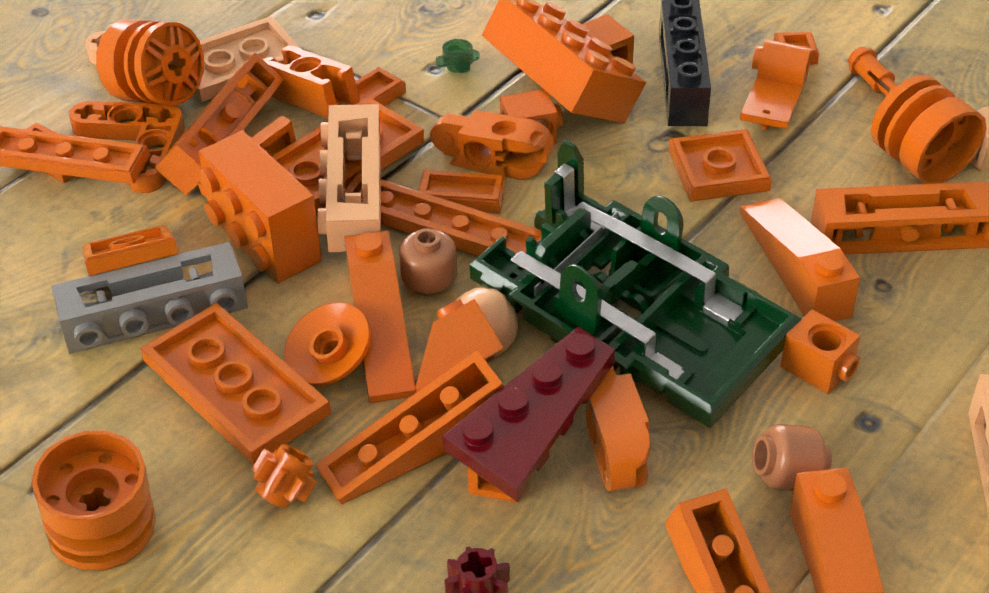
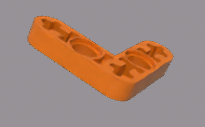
[69,101,185,193]

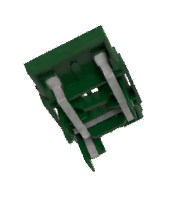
[469,140,802,428]

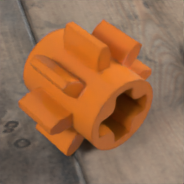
[252,444,317,508]

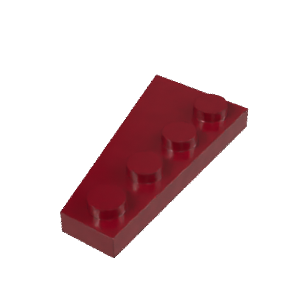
[442,327,615,502]

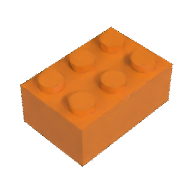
[198,130,322,284]

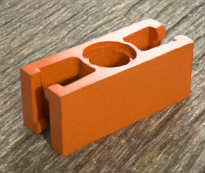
[264,45,360,118]

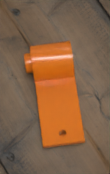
[740,40,812,130]

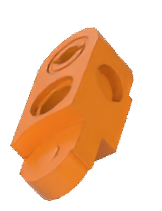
[430,110,555,180]
[586,366,650,492]

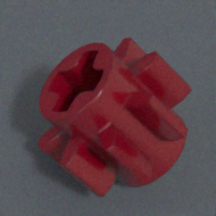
[444,546,510,593]

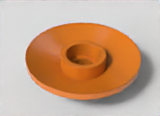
[284,302,371,386]

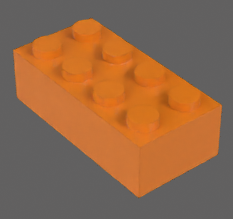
[481,0,647,123]

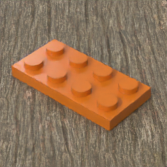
[271,97,424,213]
[140,303,331,465]

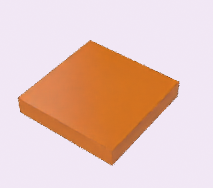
[668,129,772,202]
[82,225,178,276]

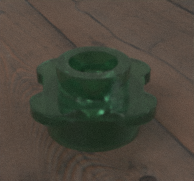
[436,39,480,73]

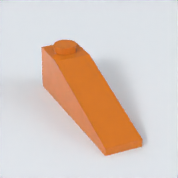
[740,198,860,321]
[344,230,415,403]
[315,350,504,504]
[790,467,884,593]
[665,488,772,593]

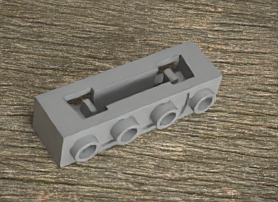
[51,242,248,354]

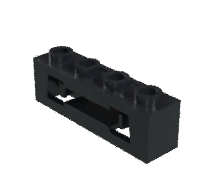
[659,0,711,126]

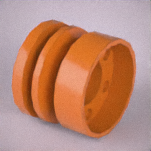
[96,19,204,105]
[870,75,987,184]
[31,430,156,570]

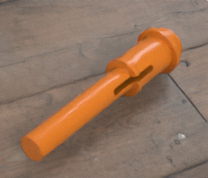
[848,47,898,96]

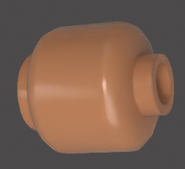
[399,228,458,295]
[752,424,832,491]

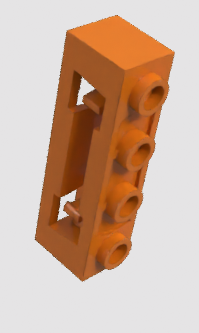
[155,53,284,195]
[811,181,989,255]

